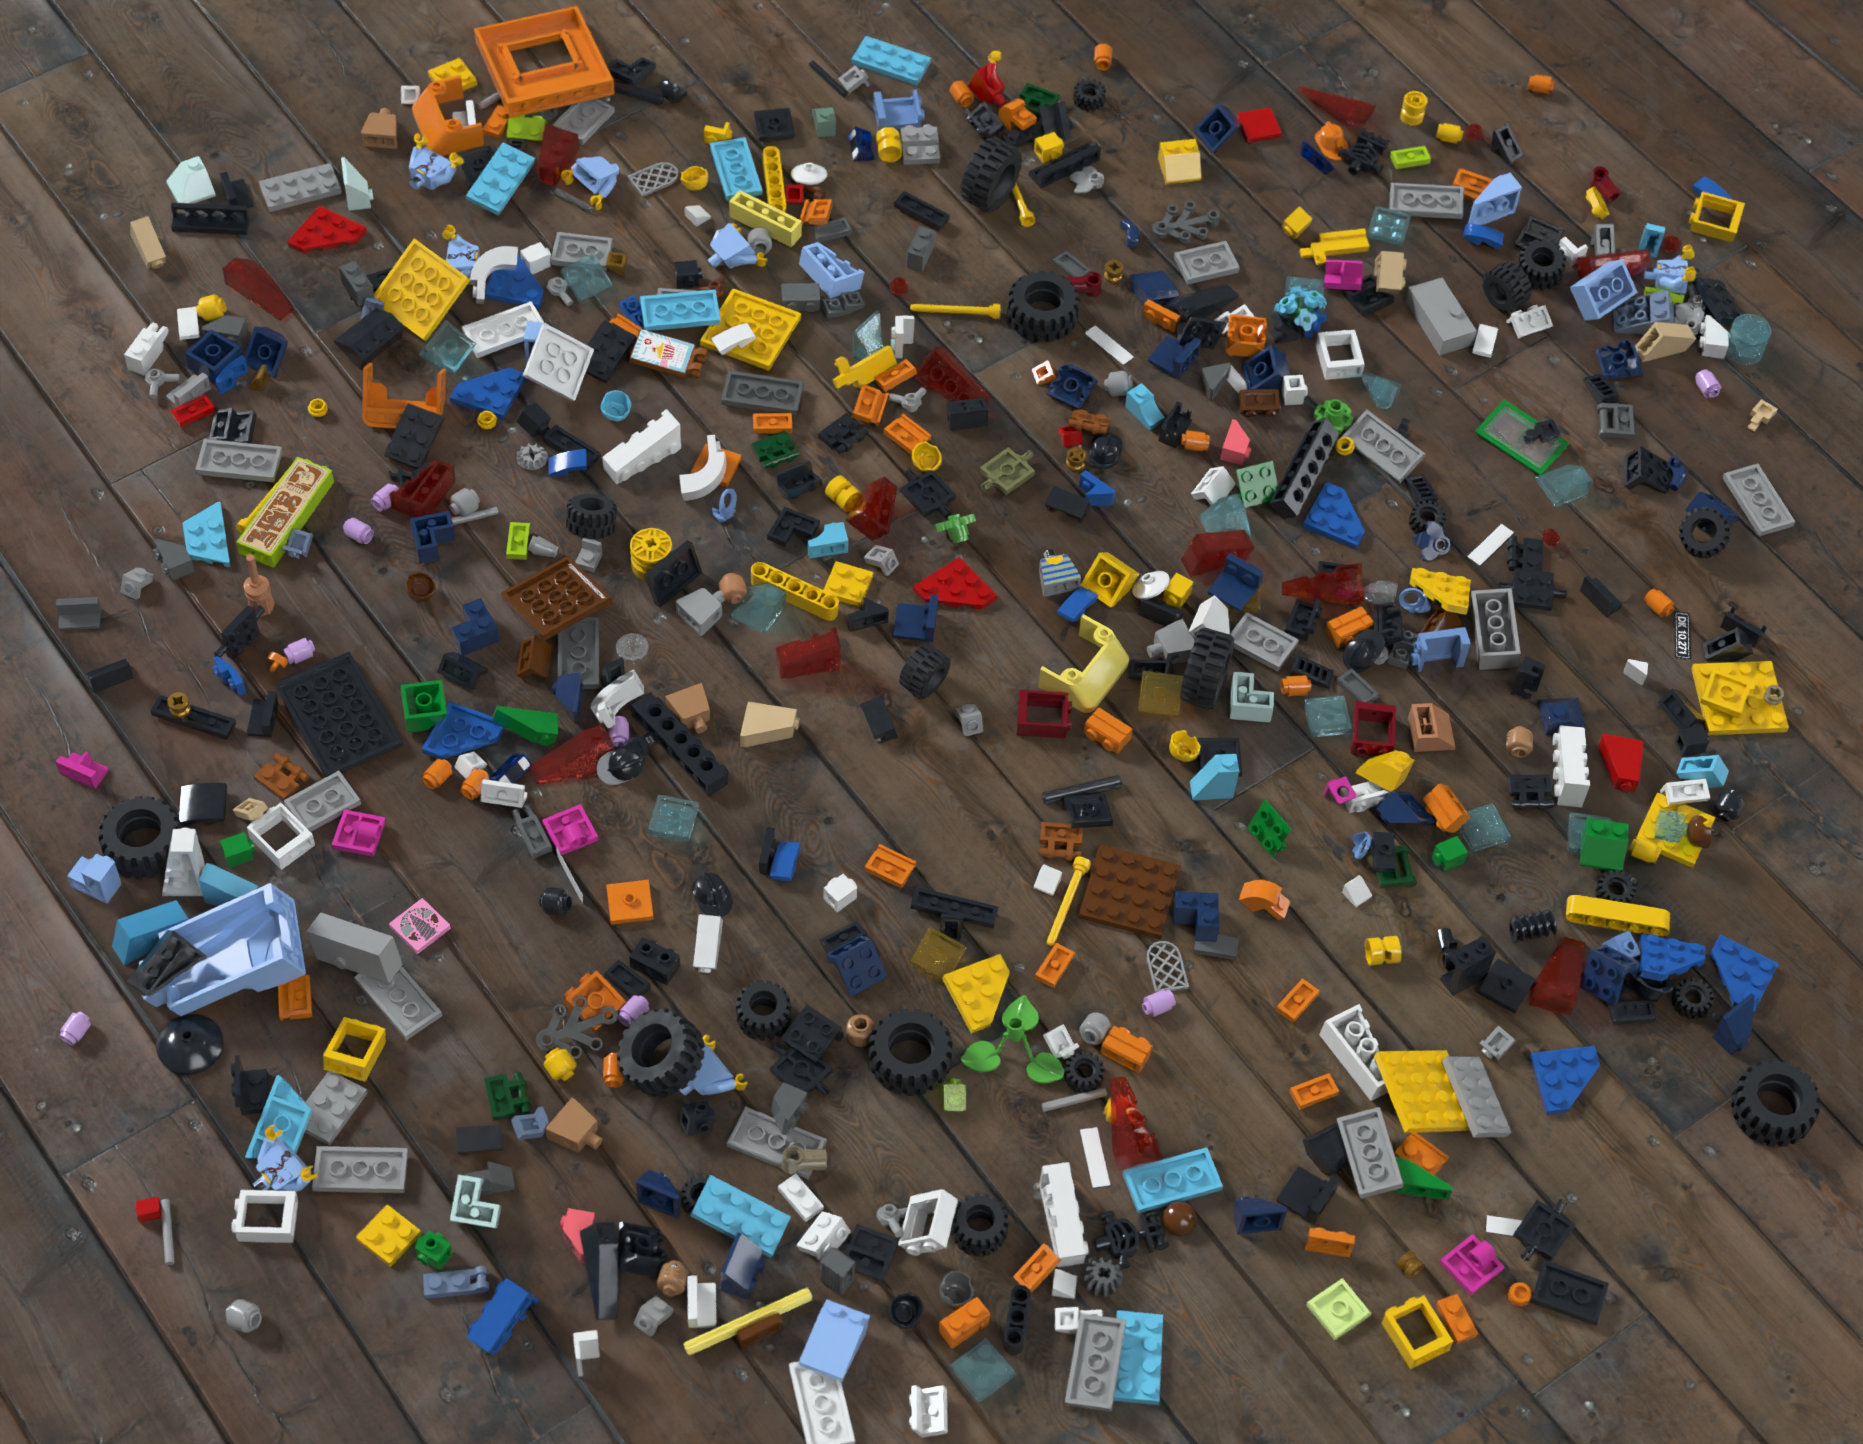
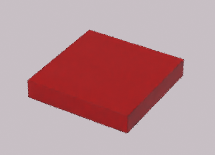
[1236,108,1282,143]

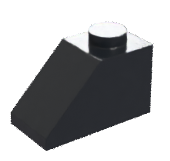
[1703,627,1753,662]

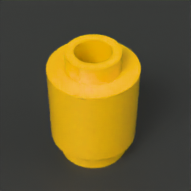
[1436,123,1463,144]
[1629,837,1662,864]

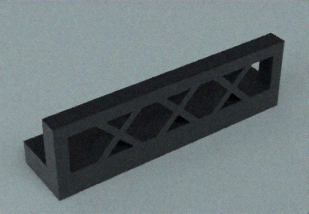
[1028,143,1101,189]
[171,202,250,235]

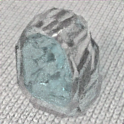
[1364,580,1398,605]

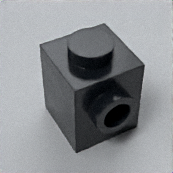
[674,260,702,289]
[517,402,551,438]
[1674,725,1710,757]

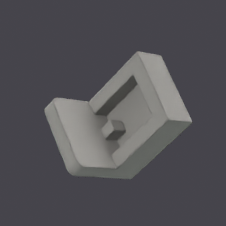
[120,567,154,600]
[955,704,984,736]
[1480,1025,1516,1060]
[634,1296,674,1337]

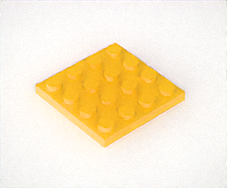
[374,238,471,341]
[700,289,801,371]
[1691,661,1789,735]
[1374,1050,1471,1133]

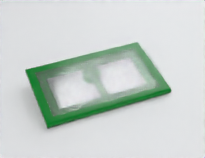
[1475,399,1570,476]

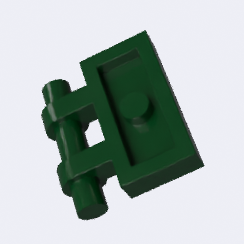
[1019,83,1060,119]
[751,431,800,469]
[484,1072,531,1121]

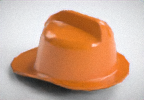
[1315,121,1349,160]

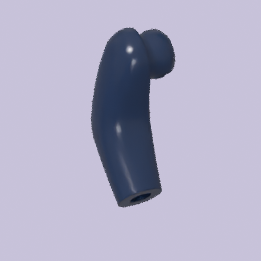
[1120,219,1139,249]
[1668,456,1687,491]

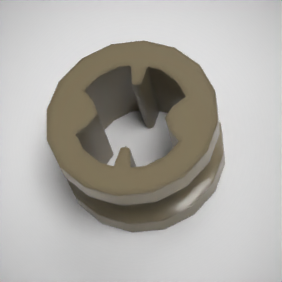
[1764,685,1784,706]

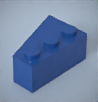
[467,1278,540,1356]

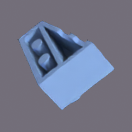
[799,242,864,299]

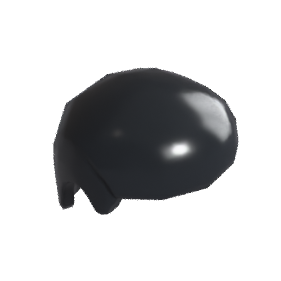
[660,79,688,103]
[888,1292,924,1329]

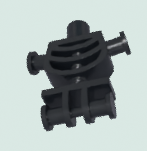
[1338,128,1390,176]
[1093,1211,1169,1269]

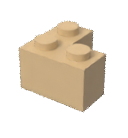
[1374,251,1406,294]

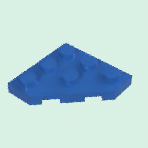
[484,255,545,309]
[450,368,527,420]
[1303,482,1365,550]
[422,701,505,760]
[1640,933,1705,981]
[1710,934,1779,1013]
[1530,1046,1600,1115]

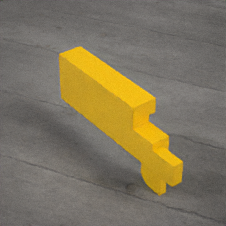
[1299,229,1369,265]
[833,345,897,389]

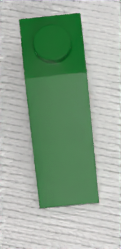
[493,706,558,745]
[1389,1156,1453,1200]

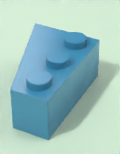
[112,900,189,966]

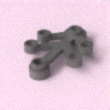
[1152,201,1220,243]
[536,996,618,1059]

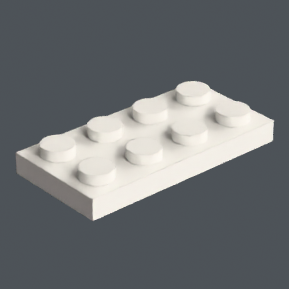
[461,302,544,358]
[789,1362,855,1444]

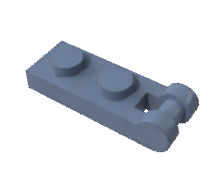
[423,1266,489,1299]

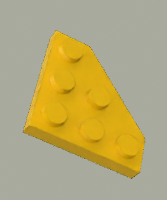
[1410,568,1471,615]
[942,954,1010,1034]

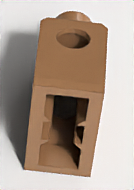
[361,108,398,149]
[665,683,710,733]
[546,1097,603,1152]

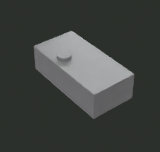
[1406,278,1477,356]
[1470,588,1521,670]
[306,913,403,983]

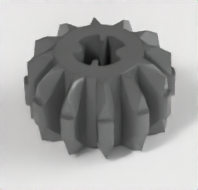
[1084,1257,1123,1298]

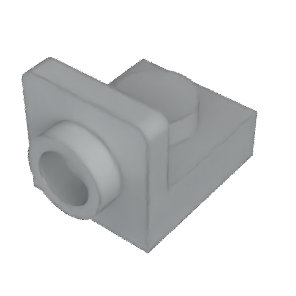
[838,66,870,93]
[575,538,603,573]
[863,545,899,576]

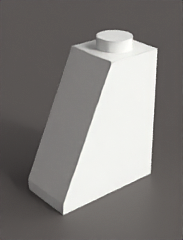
[1189,595,1230,639]
[693,915,723,973]

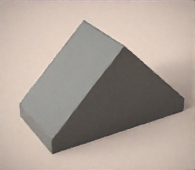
[1201,363,1231,402]

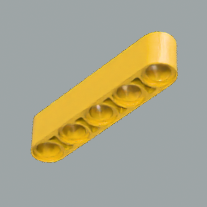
[763,146,786,213]
[751,562,839,621]
[1566,895,1670,937]

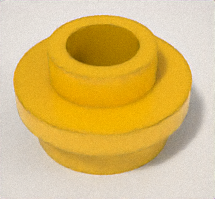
[308,399,328,417]
[477,411,497,429]
[1335,437,1355,456]

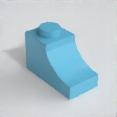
[1638,223,1665,258]
[1125,383,1165,431]
[808,522,848,559]
[1676,755,1729,788]

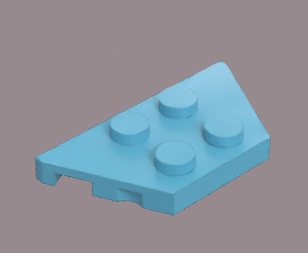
[183,502,231,567]
[245,1075,313,1159]

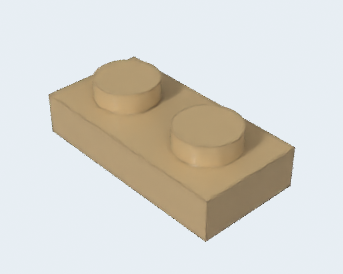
[233,798,268,821]

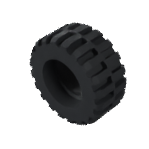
[960,138,1023,212]
[1007,270,1080,342]
[1180,628,1235,710]
[98,796,182,879]
[617,1008,705,1097]
[869,1008,953,1096]
[1731,1059,1821,1147]

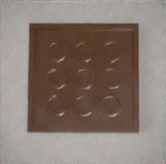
[501,556,612,641]
[1079,844,1181,939]

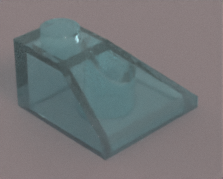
[852,310,882,362]
[419,320,476,373]
[1361,372,1403,410]
[1535,464,1593,507]
[1199,494,1251,548]
[730,583,786,634]

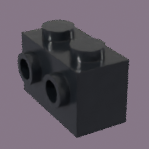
[629,937,680,985]

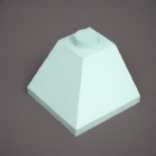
[167,156,216,203]
[341,157,374,210]

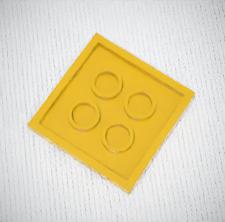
[1635,792,1716,868]

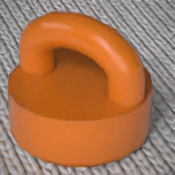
[267,652,288,673]

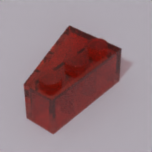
[538,123,579,186]
[389,459,456,518]
[845,476,898,541]
[1181,530,1255,578]
[776,627,841,679]

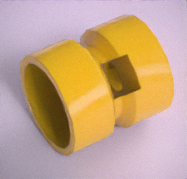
[1400,91,1427,126]
[876,127,902,162]
[825,475,862,512]
[1365,935,1401,966]

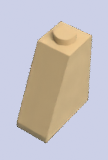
[130,216,166,269]
[1635,322,1696,362]
[740,702,800,747]

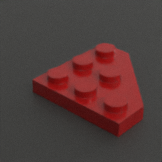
[287,206,367,254]
[913,557,997,610]

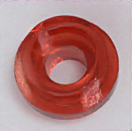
[1465,124,1483,140]
[1662,236,1681,253]
[889,277,908,295]
[1542,528,1560,546]

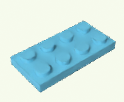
[851,36,931,86]
[710,137,762,201]
[466,143,535,216]
[640,289,720,331]
[1123,1148,1223,1214]
[690,1175,791,1258]
[1114,1310,1163,1405]

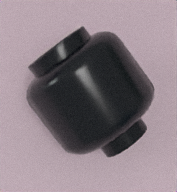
[1714,790,1745,822]
[539,887,573,916]

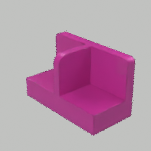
[1323,260,1363,290]
[56,752,108,789]

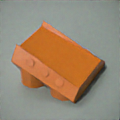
[1226,314,1267,357]

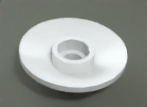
[791,163,827,185]
[1132,571,1170,599]

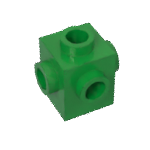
[415,1230,453,1271]

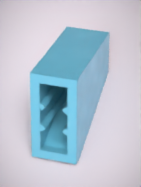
[1190,754,1239,800]
[199,863,259,906]

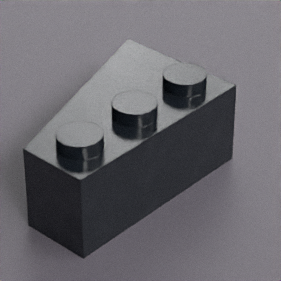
[126,930,207,997]

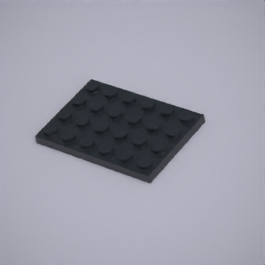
[274,651,403,778]

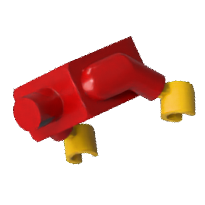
[968,51,1007,109]

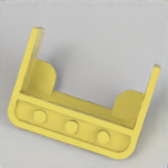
[1038,614,1129,713]

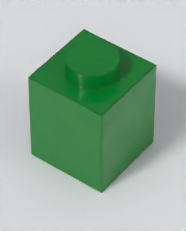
[220,832,256,868]
[1432,836,1468,872]

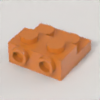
[562,970,626,1032]

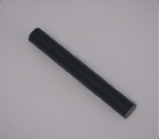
[809,60,848,97]

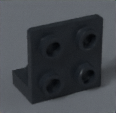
[1176,317,1226,349]
[1624,446,1669,494]
[782,1004,844,1063]
[231,1055,268,1115]
[1276,1166,1340,1224]

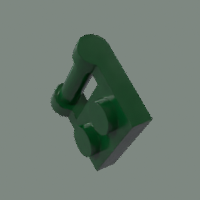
[1371,845,1417,889]

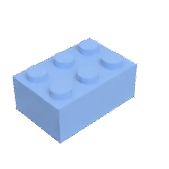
[1570,259,1638,320]

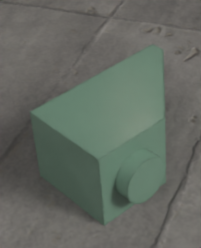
[812,107,836,137]

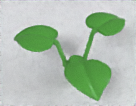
[961,995,1064,1084]

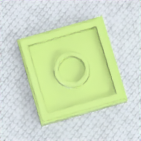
[1306,1278,1371,1340]

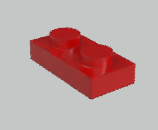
[170,394,215,428]

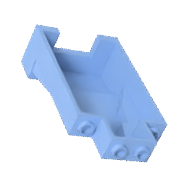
[139,883,306,1016]

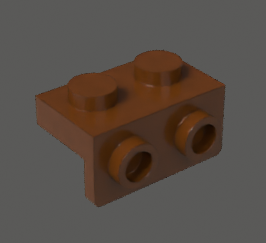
[1239,389,1281,417]

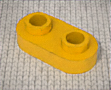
[1586,187,1609,219]

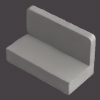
[166,372,211,407]

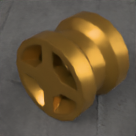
[1104,260,1124,284]
[1066,447,1086,472]
[167,692,191,718]
[1396,1250,1425,1279]

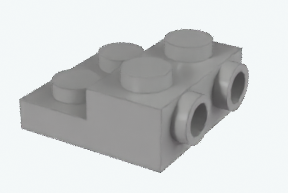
[900,124,940,165]

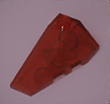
[1298,86,1376,127]
[1577,249,1651,280]
[222,258,293,320]
[913,346,991,404]
[1281,563,1365,605]
[528,723,615,785]
[1528,937,1585,1016]
[1110,1077,1163,1172]

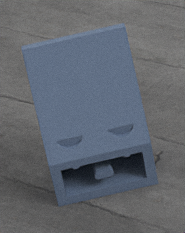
[1613,290,1675,335]

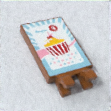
[629,329,707,379]

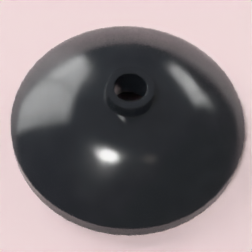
[156,1014,224,1075]

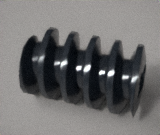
[1509,909,1557,943]

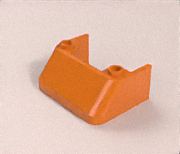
[412,75,484,156]
[362,363,446,429]

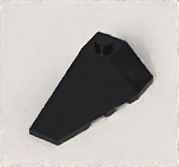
[1161,284,1239,323]
[579,1222,621,1320]

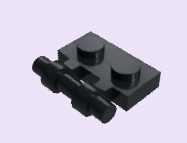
[818,413,869,454]
[1507,535,1543,572]
[1507,774,1554,810]

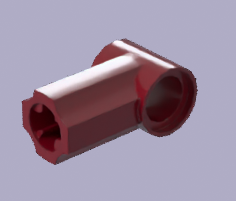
[1589,166,1621,203]
[1065,272,1102,297]

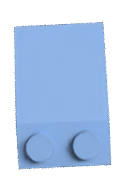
[1468,173,1522,225]
[799,1300,870,1381]

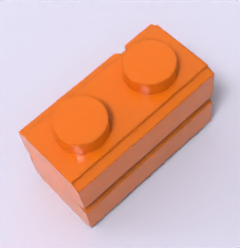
[1325,606,1374,649]
[1084,707,1133,754]
[1423,784,1470,833]
[1100,1026,1153,1074]
[939,1297,991,1349]

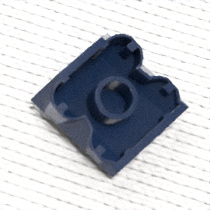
[1129,270,1179,304]
[1596,340,1643,379]
[1046,364,1098,409]

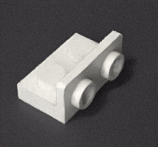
[1506,305,1553,339]
[1340,781,1390,813]

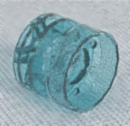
[1726,314,1771,365]

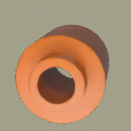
[1094,44,1112,71]
[1528,74,1555,95]
[949,81,974,107]
[1180,430,1210,452]
[1644,588,1674,617]
[1281,676,1311,697]
[422,759,452,790]
[460,769,490,800]
[603,1053,625,1087]

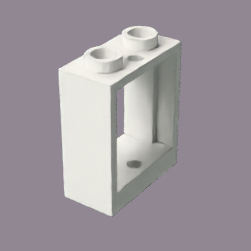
[1315,330,1365,380]
[247,803,315,870]
[898,1189,958,1256]
[232,1190,298,1243]

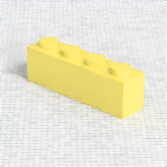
[729,190,802,248]

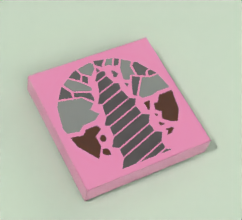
[389,898,451,955]

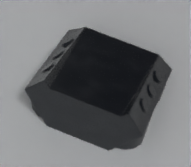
[1303,1123,1350,1176]
[619,1222,667,1279]

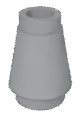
[528,536,559,558]

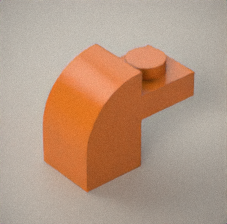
[998,98,1037,131]
[1239,880,1290,920]

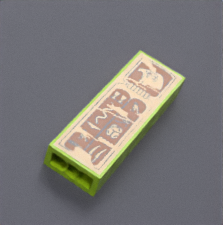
[236,457,334,568]

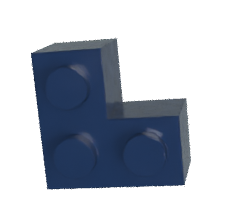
[410,511,455,564]
[451,598,499,656]
[1173,891,1219,942]

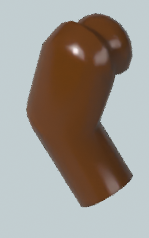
[805,184,826,199]

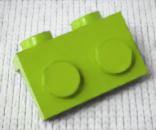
[507,115,547,142]

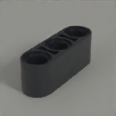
[1003,1285,1031,1355]

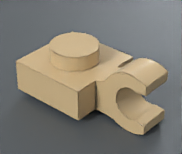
[1748,399,1777,432]

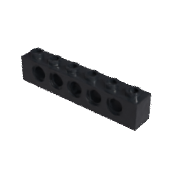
[1269,418,1339,519]
[631,692,729,797]

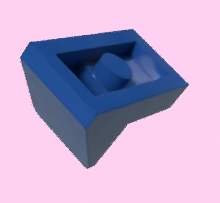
[1079,470,1116,506]

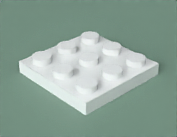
[523,323,594,402]

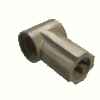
[781,1146,827,1174]

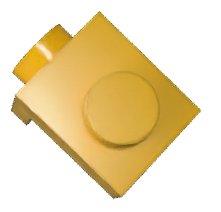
[704,122,732,144]

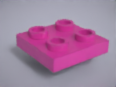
[542,804,598,856]
[332,809,386,857]
[1439,1234,1505,1296]

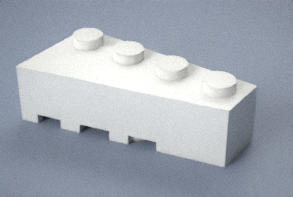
[603,409,681,484]
[1553,725,1590,808]
[162,828,205,896]
[1319,1004,1388,1101]
[1039,1162,1088,1267]

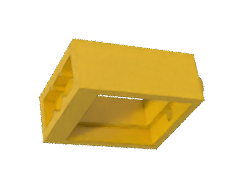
[1688,192,1745,243]
[323,1017,386,1081]
[1382,1295,1453,1370]

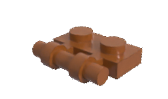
[1068,410,1111,435]
[254,753,309,801]
[1039,822,1083,861]

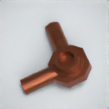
[692,274,726,299]

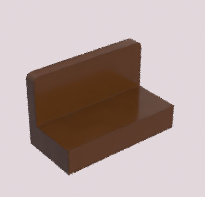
[1420,607,1463,633]
[516,635,553,680]
[734,1313,783,1350]

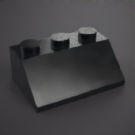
[334,308,405,369]

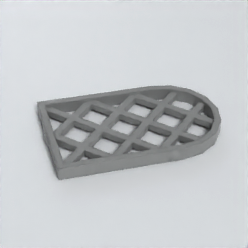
[628,162,678,197]
[1147,941,1189,993]

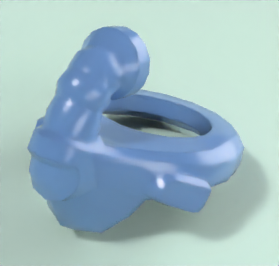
[711,489,737,522]
[1399,588,1431,613]
[1352,831,1373,860]

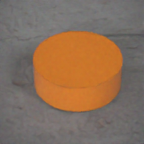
[1508,1282,1532,1307]

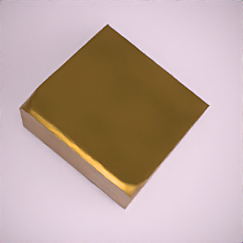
[606,252,627,276]
[249,364,269,392]

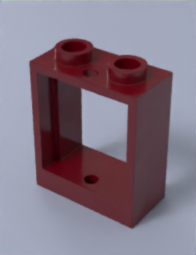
[1017,690,1072,738]
[1350,701,1396,756]

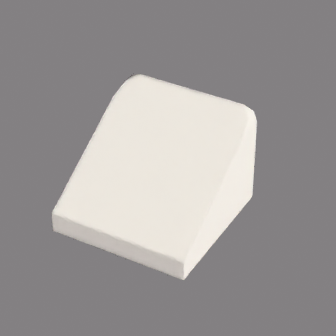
[401,86,420,105]
[685,205,711,227]
[1624,659,1648,685]
[455,752,487,779]
[1033,865,1062,896]
[1342,875,1372,907]
[1052,1269,1077,1299]

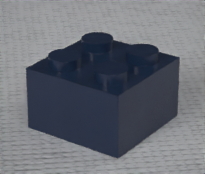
[185,329,242,384]

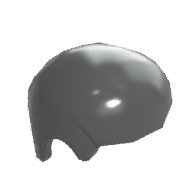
[939,1271,974,1309]

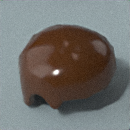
[405,572,436,602]
[1686,815,1711,848]
[1163,1201,1197,1236]

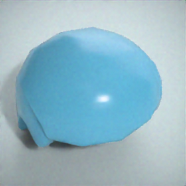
[600,390,631,422]

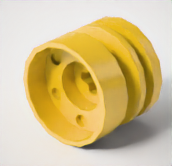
[630,528,672,581]

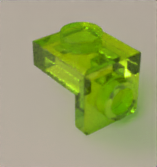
[943,1079,966,1111]

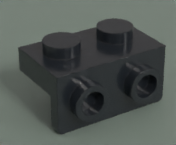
[965,101,1006,139]
[775,461,823,500]
[1284,599,1323,641]

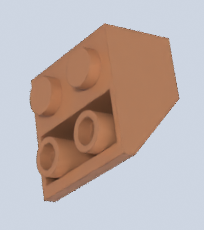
[1408,703,1455,752]

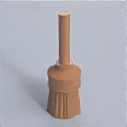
[244,554,275,617]

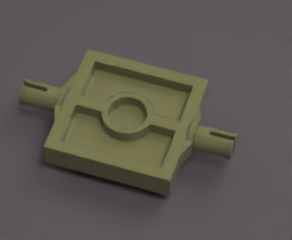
[980,447,1035,495]

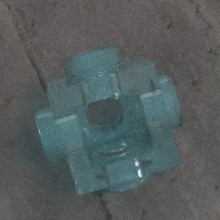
[1654,810,1688,842]

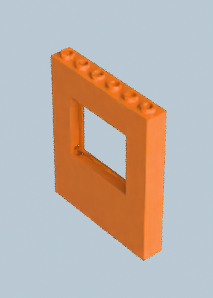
[474,6,615,118]

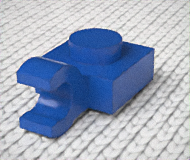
[1304,309,1328,339]

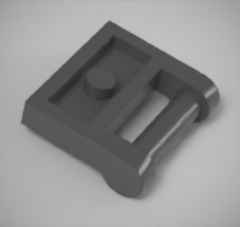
[1597,403,1635,440]

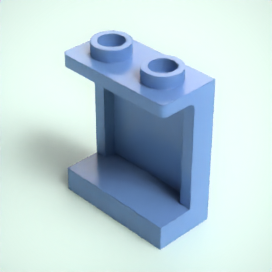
[873,90,924,131]
[1411,627,1471,672]

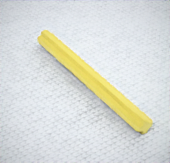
[684,1288,812,1355]

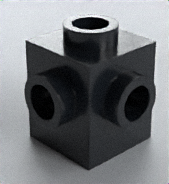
[679,1101,716,1136]

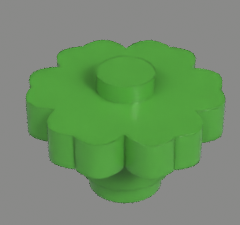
[1313,399,1353,435]
[935,514,976,544]

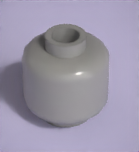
[747,228,772,255]
[1104,371,1133,397]
[449,488,480,517]
[1080,1013,1112,1045]
[225,1299,262,1333]

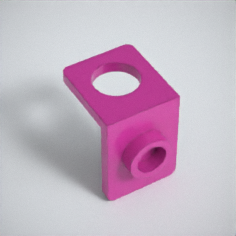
[1322,776,1356,805]

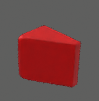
[785,184,804,204]
[1058,426,1083,448]
[136,1196,162,1223]

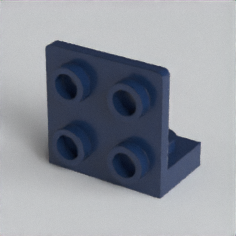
[1148,336,1201,379]
[1207,553,1264,612]
[893,595,939,642]
[825,935,887,996]
[1581,944,1640,1005]

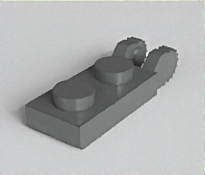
[511,804,552,859]

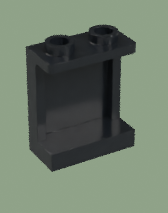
[1440,936,1496,996]

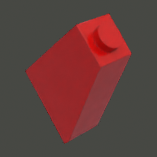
[1598,733,1643,793]

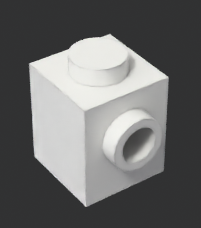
[521,242,551,274]
[1281,375,1308,405]
[823,874,857,912]

